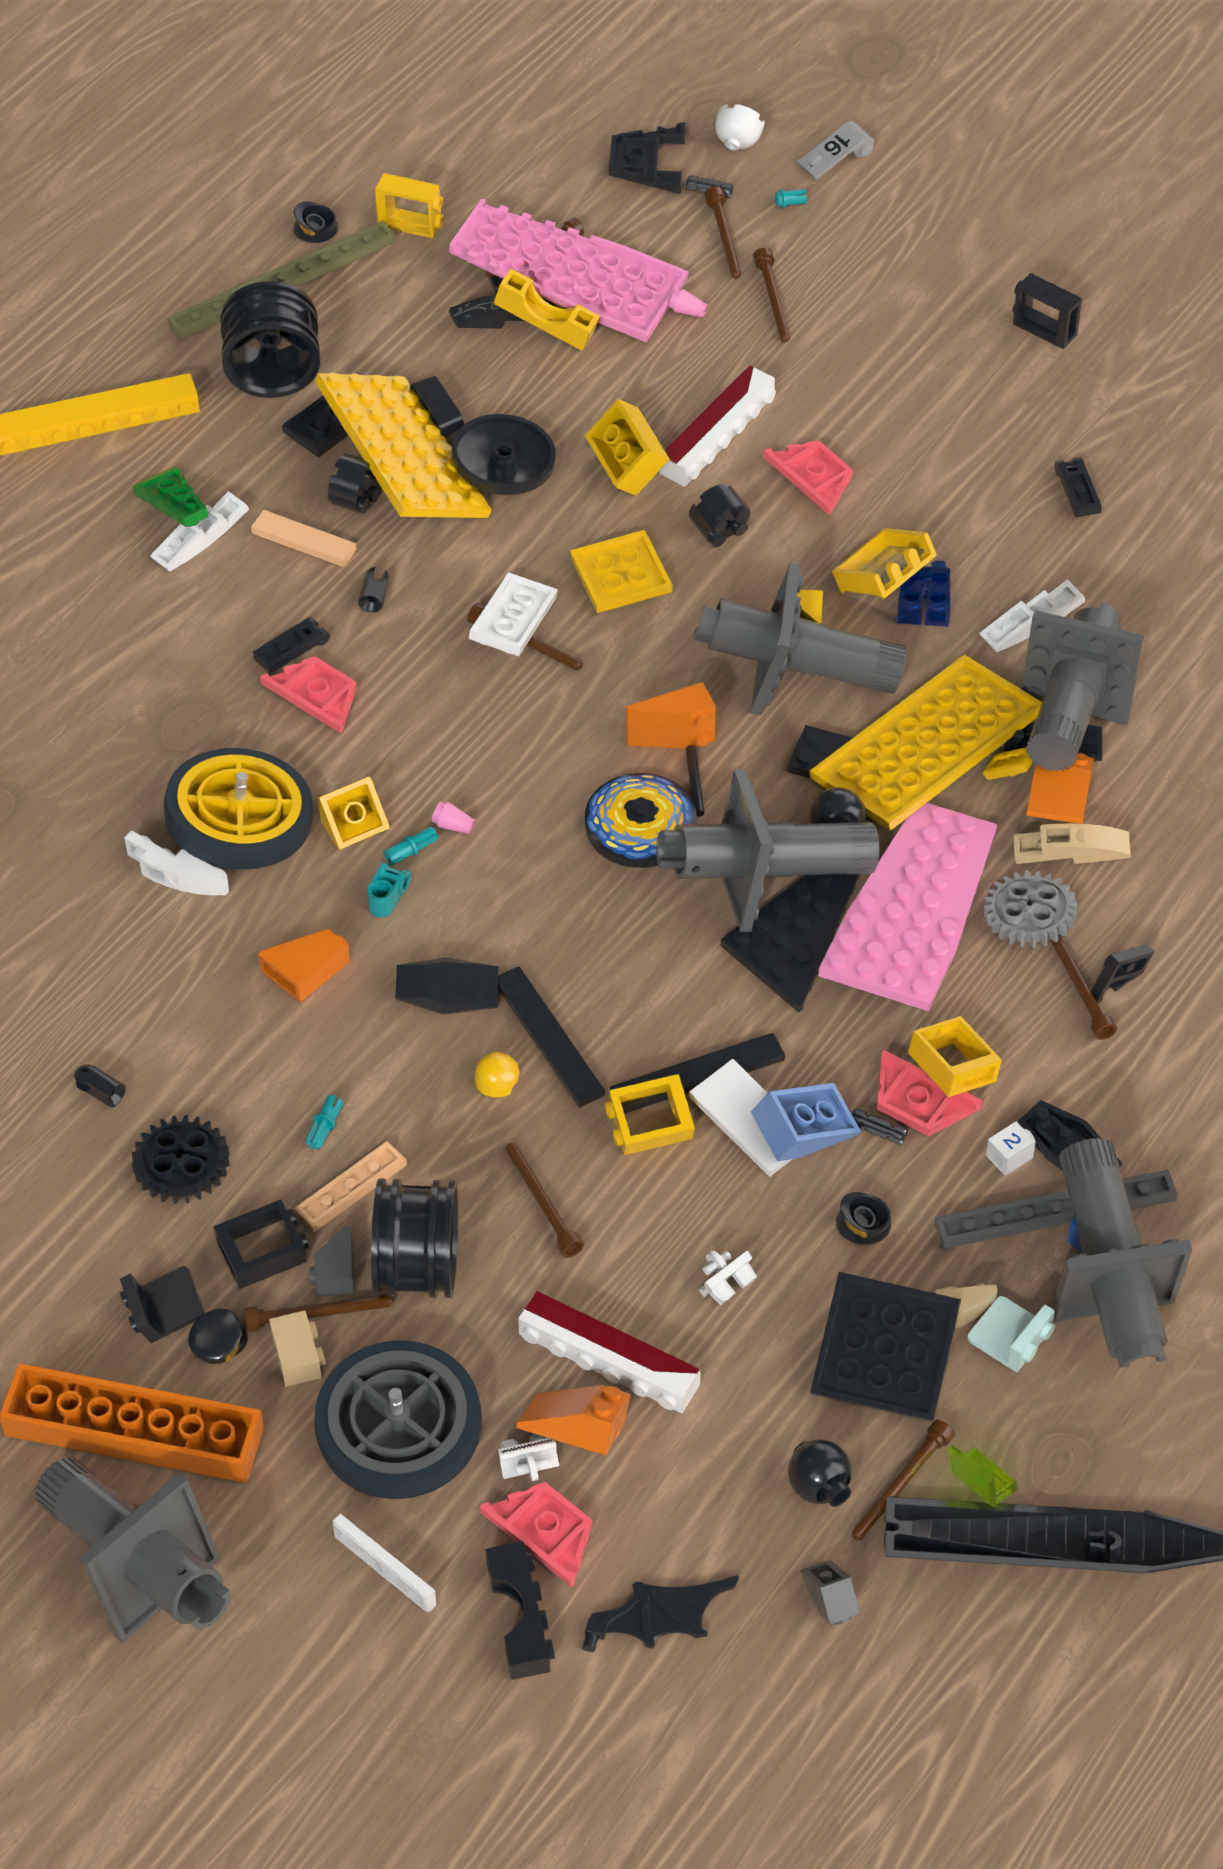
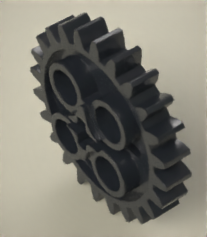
[132,1115,230,1204]

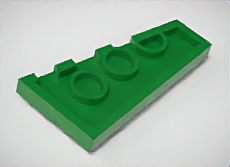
[132,466,208,527]

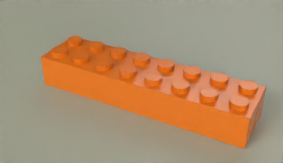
[0,1363,264,1483]

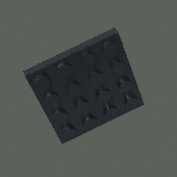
[810,1272,961,1423]

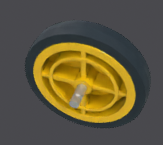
[164,748,313,869]

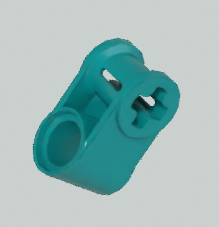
[367,862,411,918]

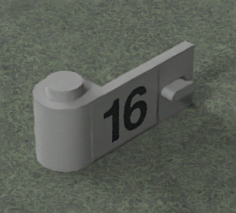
[798,121,874,180]

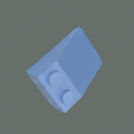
[751,1083,861,1161]

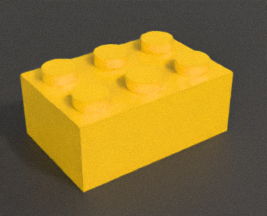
[585,399,670,496]

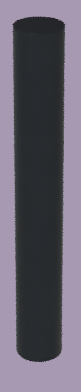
[685,745,705,817]

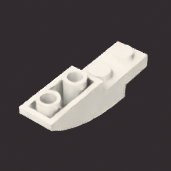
[124,830,229,895]

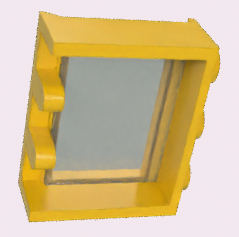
[832,528,937,599]

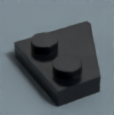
[788,725,852,778]
[1091,944,1155,1003]

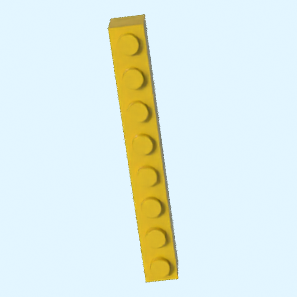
[0,373,200,456]

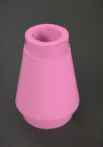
[669,288,708,318]
[432,801,476,835]

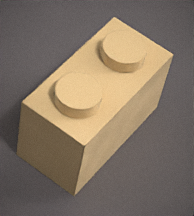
[269,1310,326,1387]

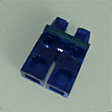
[897,560,950,627]

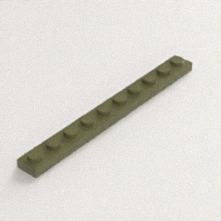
[167,221,396,339]

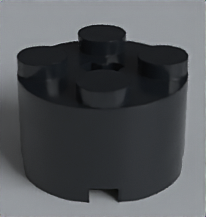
[328,454,380,513]
[689,484,750,547]

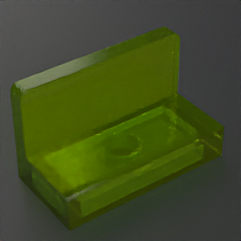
[948,1445,1018,1507]

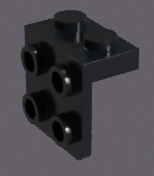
[120,1266,205,1344]

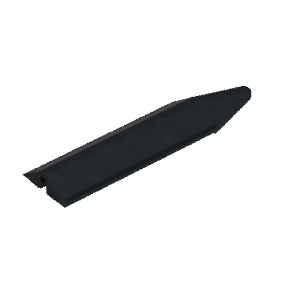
[884,1497,1223,1573]

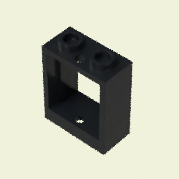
[1012,273,1082,349]
[213,1199,309,1289]

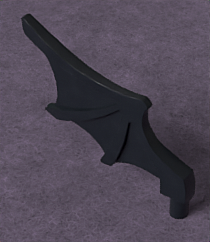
[582,1575,739,1652]

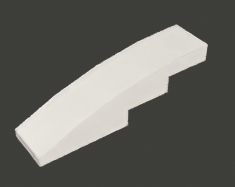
[150,491,249,572]
[979,579,1085,653]

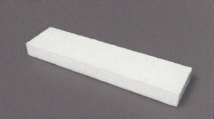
[333,1514,437,1613]

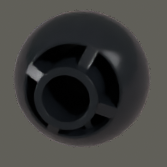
[810,787,866,823]
[788,1439,852,1507]

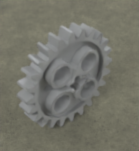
[984,870,1077,948]

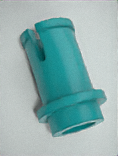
[775,188,807,209]

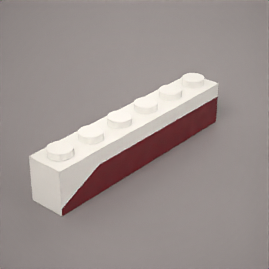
[659,365,776,487]
[518,1291,700,1413]

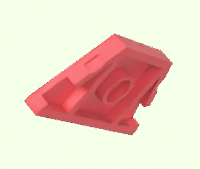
[764,441,853,515]
[260,656,357,733]
[877,1050,983,1137]
[480,1482,593,1587]

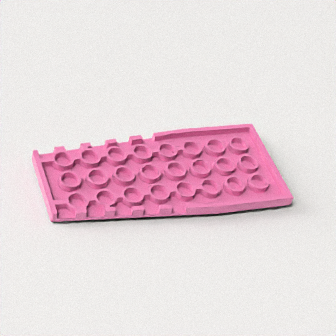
[449,199,689,343]
[818,803,998,1011]

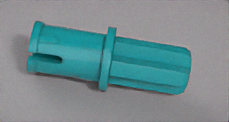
[383,827,438,866]
[305,1095,344,1150]

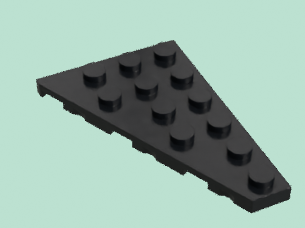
[720,874,861,1013]

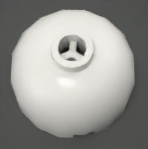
[715,104,765,150]

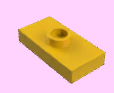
[982,748,1033,780]

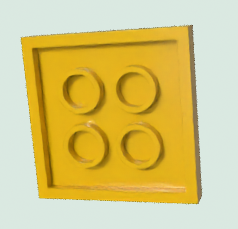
[570,530,673,613]

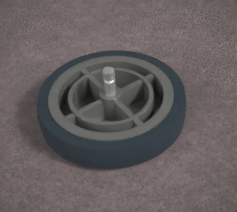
[314,1340,482,1499]

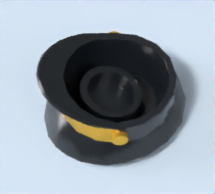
[293,201,338,243]
[836,1192,891,1244]
[188,1308,248,1364]

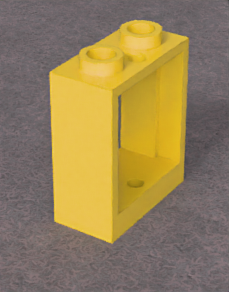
[375,173,444,238]
[908,1016,1002,1097]
[605,1074,695,1155]

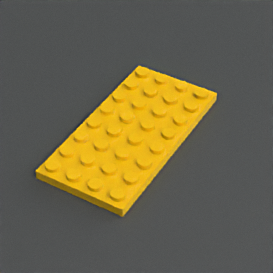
[315,373,492,518]
[810,654,1042,831]

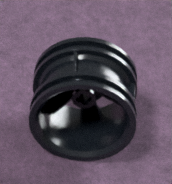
[220,281,320,398]
[371,1178,458,1298]

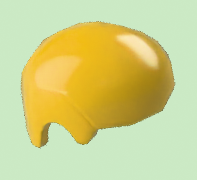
[474,1052,520,1098]

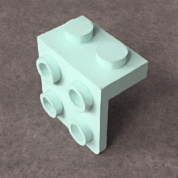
[968,1296,1055,1373]

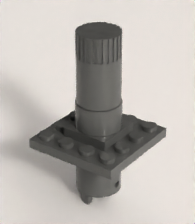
[693,562,907,715]
[1022,602,1144,771]
[656,769,879,932]
[1052,1138,1192,1368]
[35,1457,230,1643]

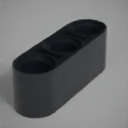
[410,375,464,437]

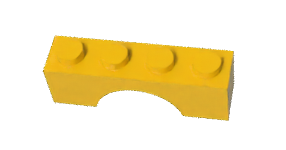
[493,269,600,351]

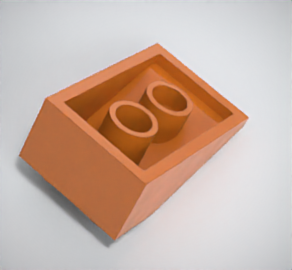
[626,682,716,749]
[1026,753,1094,824]
[516,1385,630,1456]

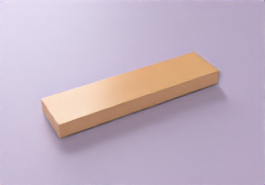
[251,510,357,567]
[294,1141,407,1233]

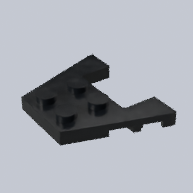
[609,122,686,194]

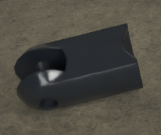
[358,566,389,613]
[74,1064,126,1108]

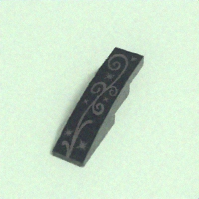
[448,294,555,329]

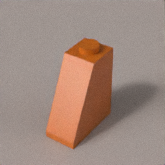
[258,929,350,1003]

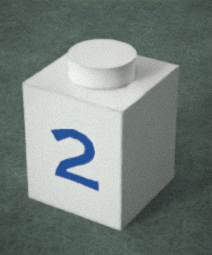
[986,1122,1035,1176]

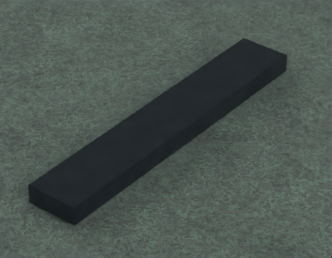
[498,966,605,1108]
[610,1032,785,1114]

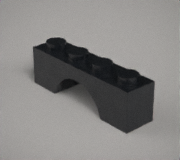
[485,1541,555,1680]

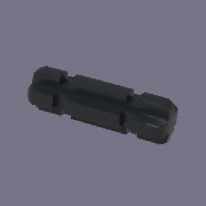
[686,175,733,198]
[852,1108,907,1144]

